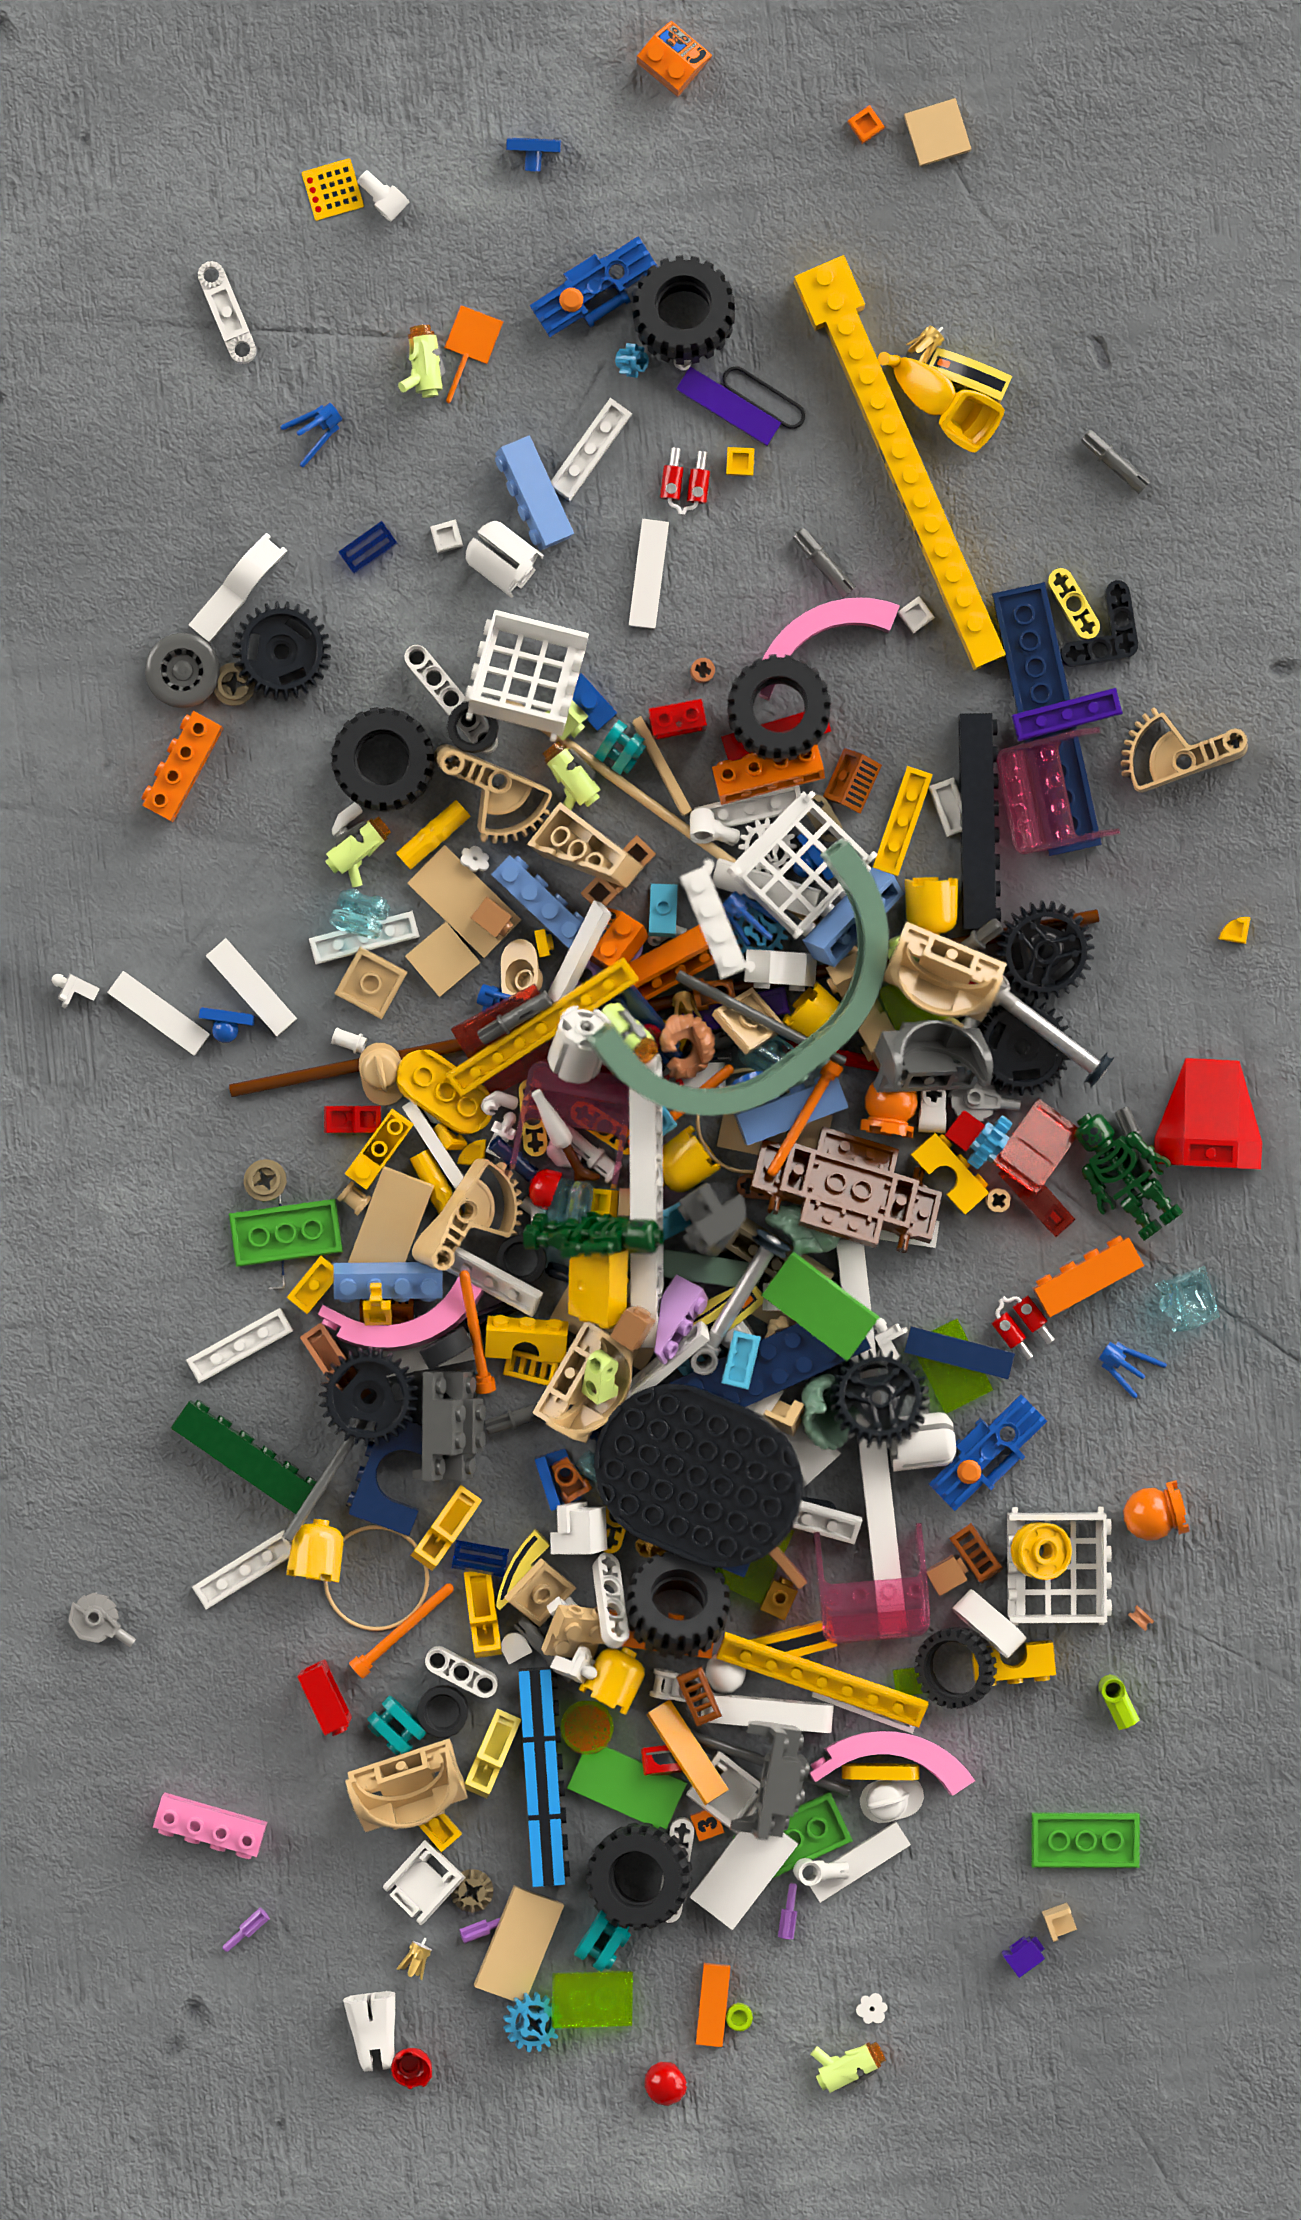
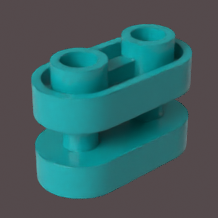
[594,720,646,775]
[367,1695,427,1756]
[574,1910,631,1972]

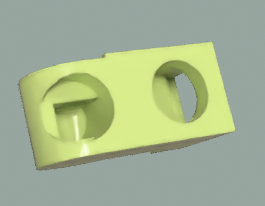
[581,1349,619,1405]

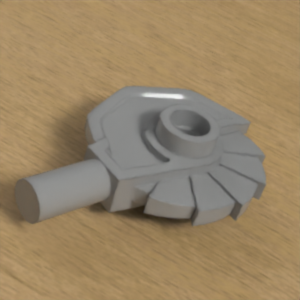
[947,1080,1021,1122]
[68,1592,136,1648]

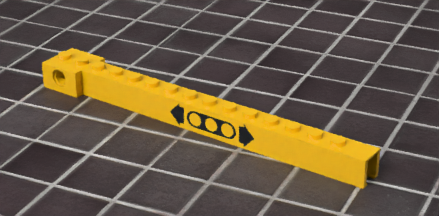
[793,255,1006,670]

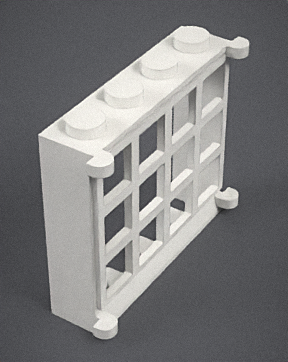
[464,610,589,742]
[727,791,877,939]
[680,860,755,980]
[1007,1507,1112,1626]

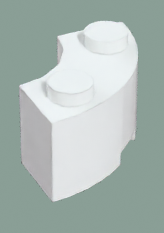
[744,949,817,991]

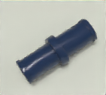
[488,1135,539,1182]

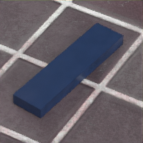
[904,1326,1015,1379]

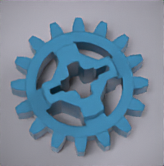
[732,901,788,954]
[967,1115,1012,1170]
[503,1992,562,2052]

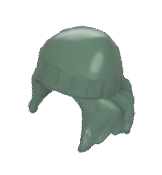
[765,1205,840,1256]
[801,1374,859,1450]

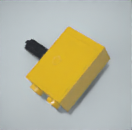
[545,1240,629,1329]

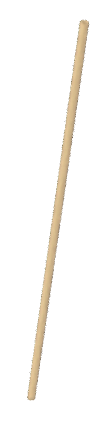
[505,700,964,1028]

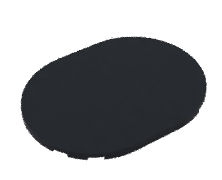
[594,1384,803,1568]

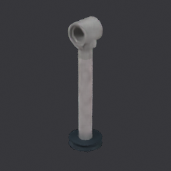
[976,975,1114,1088]
[688,1229,791,1375]

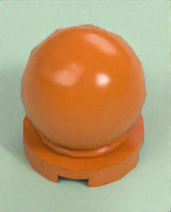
[860,1082,918,1138]
[1123,1480,1190,1541]

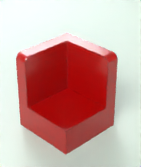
[943,1110,985,1151]

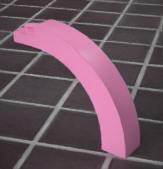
[759,598,900,700]
[318,1277,484,1351]
[809,1731,975,1796]

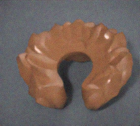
[660,1014,715,1079]

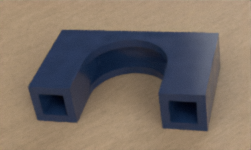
[346,1419,422,1536]

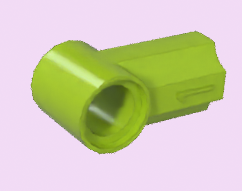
[1098,1674,1140,1730]

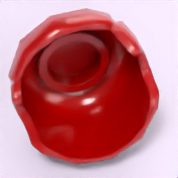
[529,1169,563,1210]
[391,2048,432,2089]
[644,2062,687,2106]

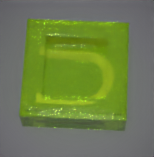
[892,1666,923,1695]

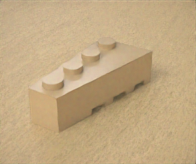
[527,802,643,888]

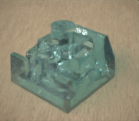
[1155,1266,1220,1332]

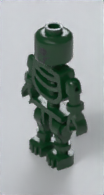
[1074,1113,1183,1241]
[523,1211,664,1258]

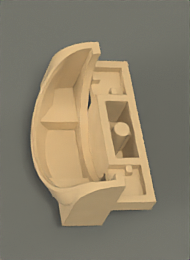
[883,922,1006,1022]
[532,1321,640,1443]
[346,1738,468,1832]

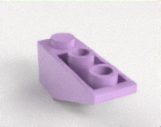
[655,1274,708,1365]

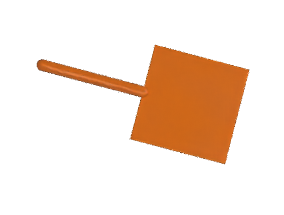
[445,305,503,403]

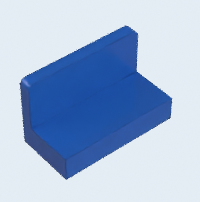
[535,1449,581,1511]

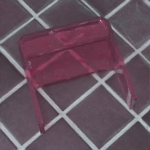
[997,727,1120,854]
[510,1061,630,1189]
[813,1523,930,1644]

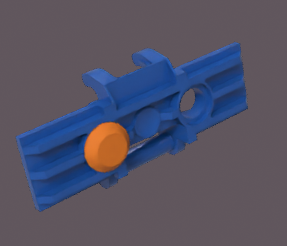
[530,236,658,337]
[929,1394,1047,1511]

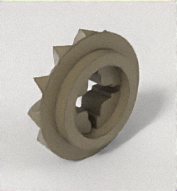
[214,663,255,706]
[244,1159,287,1202]
[451,1869,494,1913]

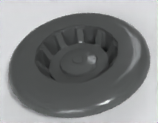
[145,633,220,708]

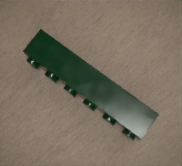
[171,1399,317,1514]

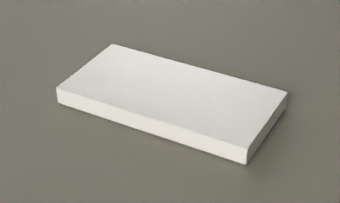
[690,1811,798,1930]

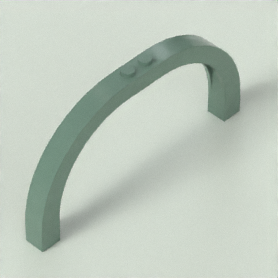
[586,839,889,1115]

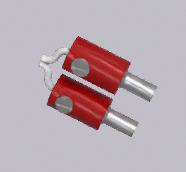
[660,448,710,515]
[991,1295,1055,1361]

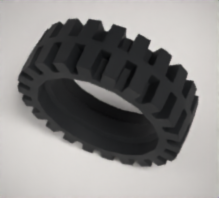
[914,1627,997,1709]

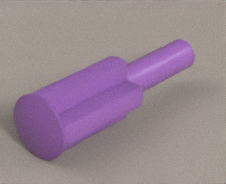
[778,1883,797,1939]
[223,1907,270,1952]
[459,1917,501,1944]

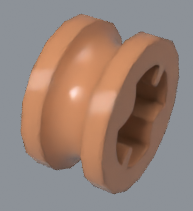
[690,658,715,683]
[1128,1605,1155,1631]

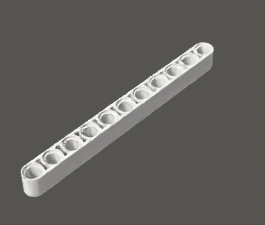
[629,1054,663,1348]

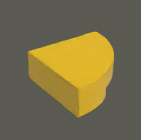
[1218,917,1250,944]
[433,1123,468,1150]
[457,1139,486,1165]

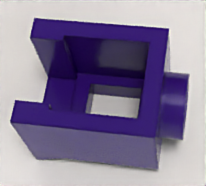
[1001,1936,1045,1978]

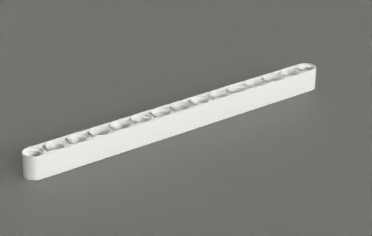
[836,1239,907,1638]

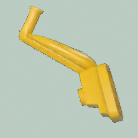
[878,352,1005,453]

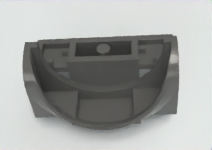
[873,1020,993,1093]
[678,1182,746,1257]
[413,1370,486,1481]
[730,1721,809,1840]

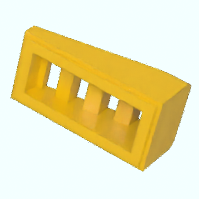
[503,1349,561,1386]

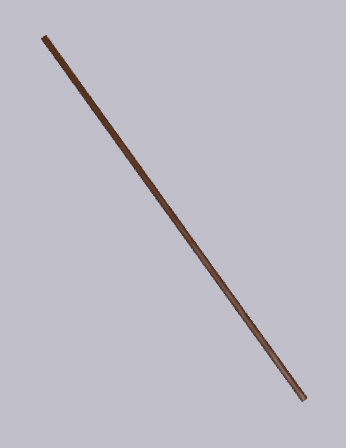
[229,909,1100,1097]

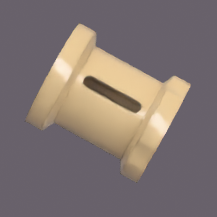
[337,1181,372,1216]
[985,1188,1011,1212]

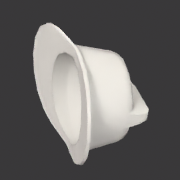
[860,1780,924,1823]

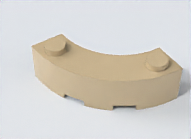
[826,953,895,1069]

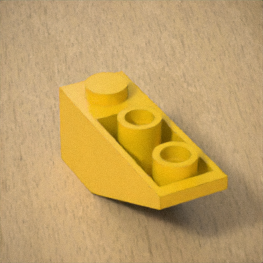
[345,1109,414,1190]

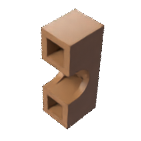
[580,835,656,907]

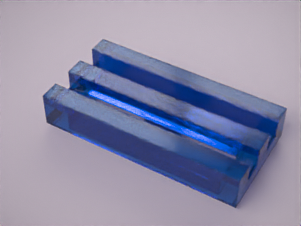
[338,521,398,574]
[451,1540,509,1577]

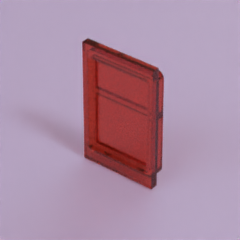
[992,1098,1078,1195]

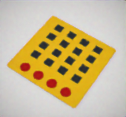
[302,158,364,220]

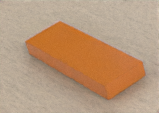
[696,1963,731,2047]

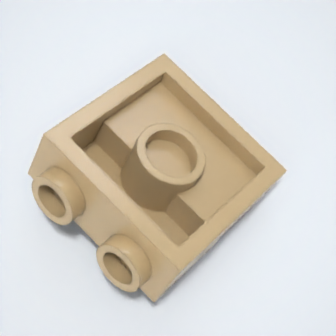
[541,1604,605,1660]

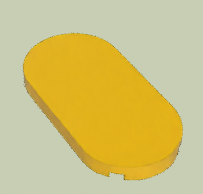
[396,1050,493,1134]

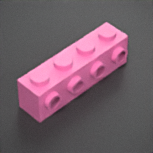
[153,1792,268,1859]

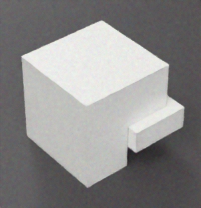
[550,1501,607,1554]

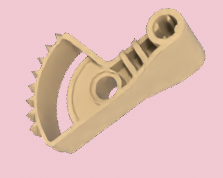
[1121,708,1248,793]
[434,744,552,844]
[412,1158,523,1270]

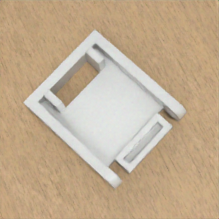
[686,1751,760,1834]
[383,1840,466,1925]

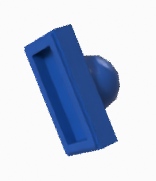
[792,834,835,883]
[199,1007,255,1043]

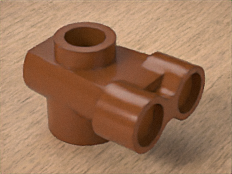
[693,978,736,1011]
[550,1456,593,1504]

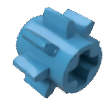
[615,343,649,378]

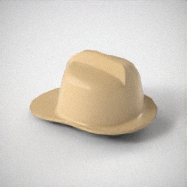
[501,939,543,1002]
[359,1043,403,1105]

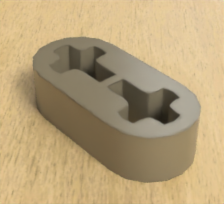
[806,795,842,842]

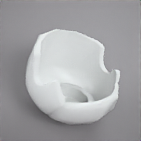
[705,1653,746,1694]

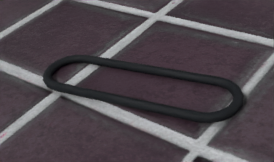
[723,366,805,429]

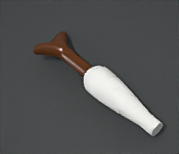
[531,1089,600,1188]

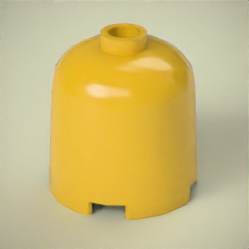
[904,877,958,936]
[782,982,840,1037]
[663,1125,721,1193]
[286,1519,344,1583]
[578,1647,645,1715]

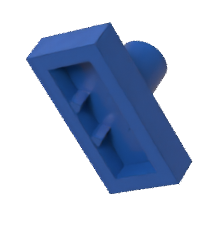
[506,137,561,171]
[572,673,617,732]

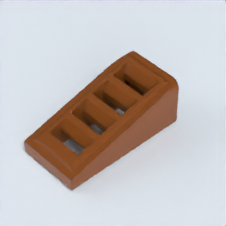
[949,1523,1003,1584]
[676,1666,722,1726]

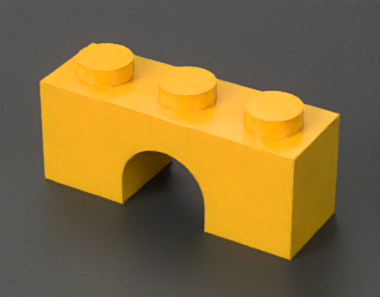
[910,1133,989,1214]
[485,1315,568,1363]
[971,1640,1056,1686]

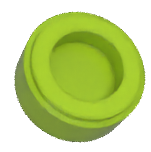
[726,2003,753,2031]

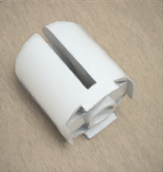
[466,521,544,597]
[548,1006,612,1084]
[889,1412,956,1472]

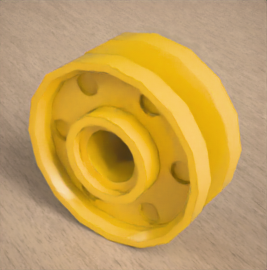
[1010,1522,1072,1580]

